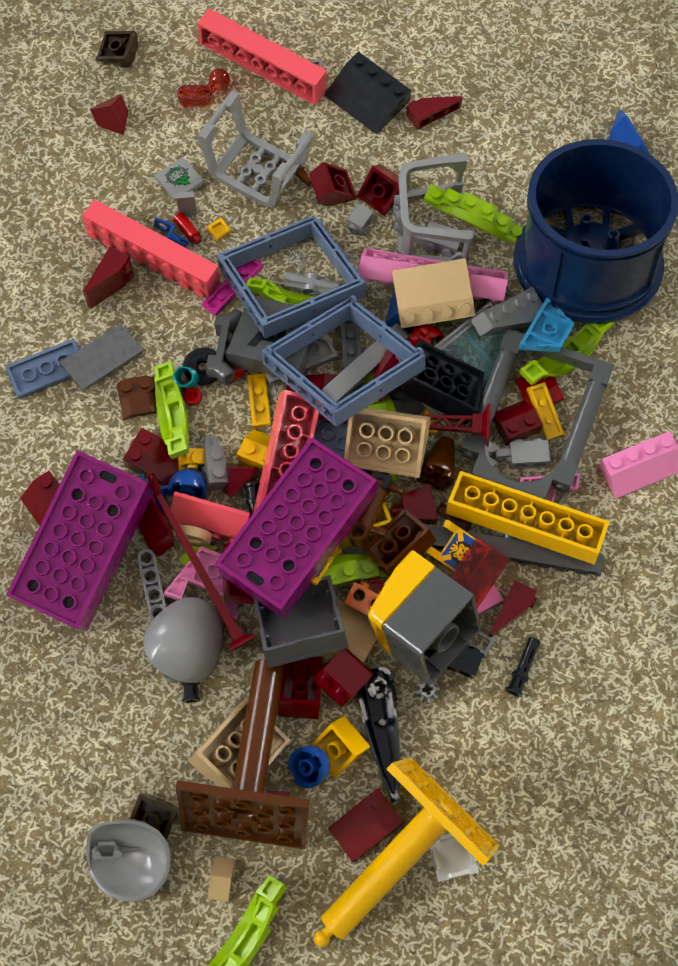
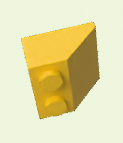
[237,429,270,472]
[311,716,370,778]

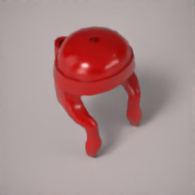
[408,324,457,352]

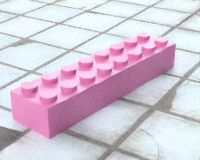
[358,248,508,303]

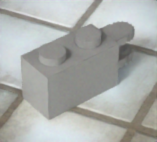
[414,221,461,257]

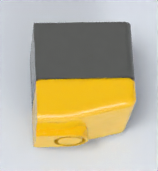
[368,550,481,685]

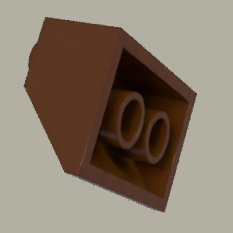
[363,508,437,577]

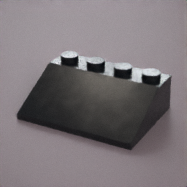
[324,51,411,135]
[400,339,485,424]

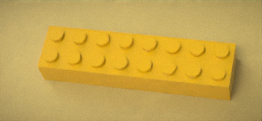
[446,471,610,565]

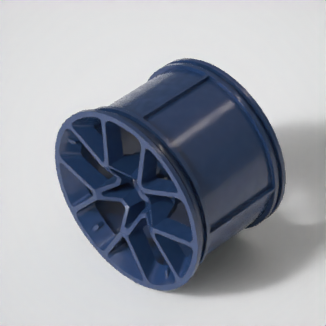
[513,139,678,324]

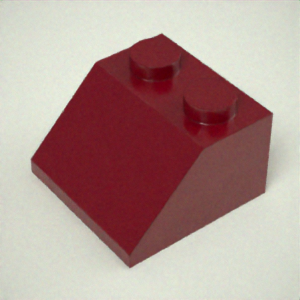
[309,162,357,206]
[356,164,399,216]
[493,400,543,446]
[20,470,60,526]
[312,648,374,707]

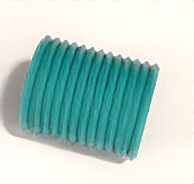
[174,366,199,388]

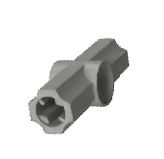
[284,271,340,296]

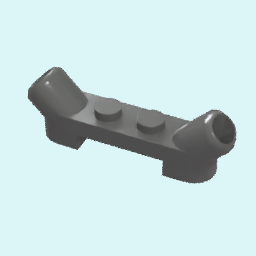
[206,309,242,385]

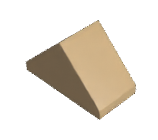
[208,856,236,902]

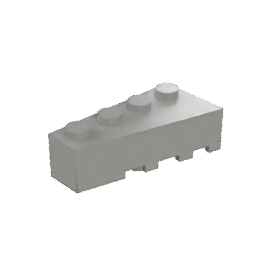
[471,287,543,336]

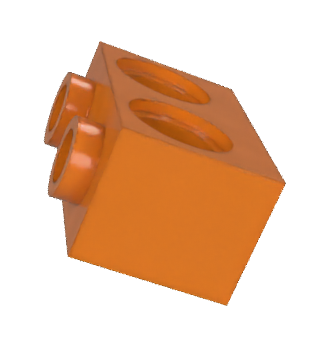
[344,580,381,616]

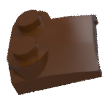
[117,375,157,420]

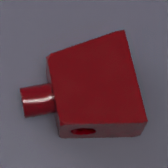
[391,484,438,525]

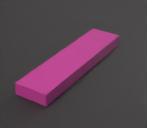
[202,260,264,316]

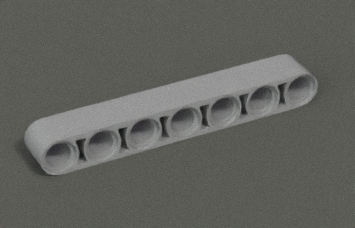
[321,323,410,403]
[137,549,177,683]

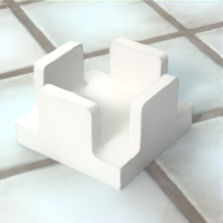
[430,833,479,882]

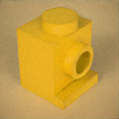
[178,448,205,471]

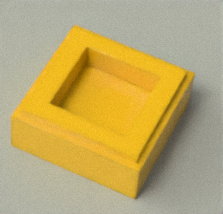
[206,218,232,241]

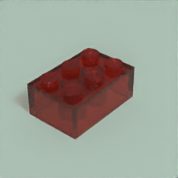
[450,537,510,608]

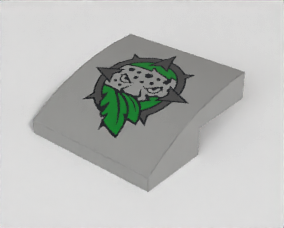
[154,157,204,202]

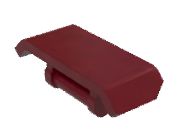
[138,495,174,556]

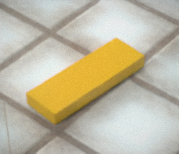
[247,373,272,428]
[526,382,565,440]

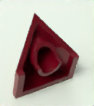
[90,94,128,135]
[223,463,258,498]

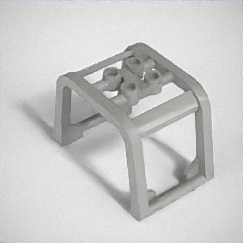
[197,90,314,208]
[393,152,473,264]

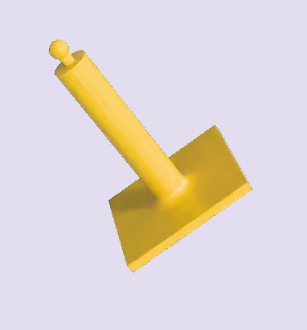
[314,757,500,947]

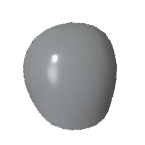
[143,597,224,683]
[86,819,171,902]

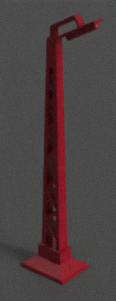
[318,403,491,447]
[146,471,256,653]

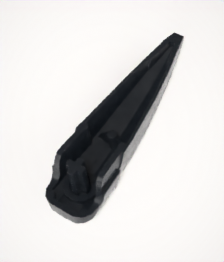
[358,666,400,802]

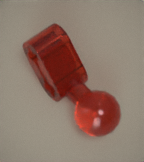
[177,68,231,107]

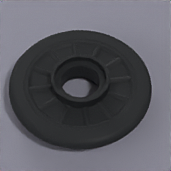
[183,348,218,385]

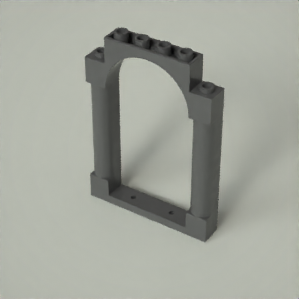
[460,328,614,499]

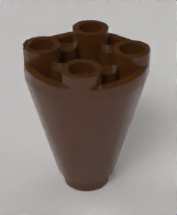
[417,436,455,491]

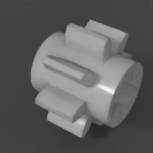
[414,681,440,704]

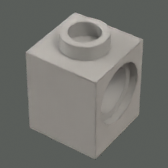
[347,203,373,235]

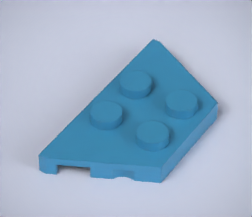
[518,298,575,352]

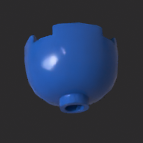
[168,468,207,500]
[288,745,330,789]

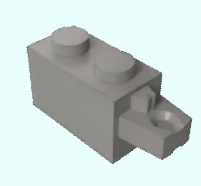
[200,435,228,491]
[495,438,550,469]

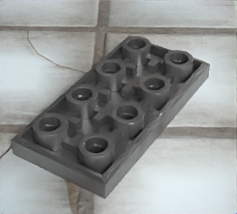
[60,323,143,392]

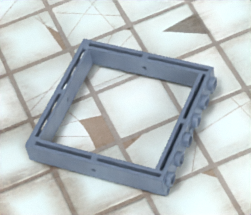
[216,215,367,339]
[261,295,426,427]

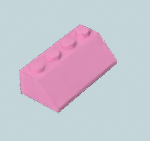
[598,431,678,499]

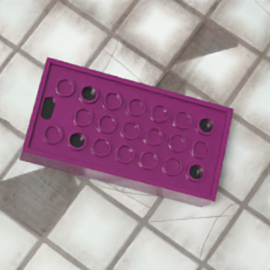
[215,437,378,619]
[6,450,153,631]

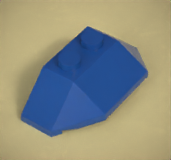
[608,110,650,154]

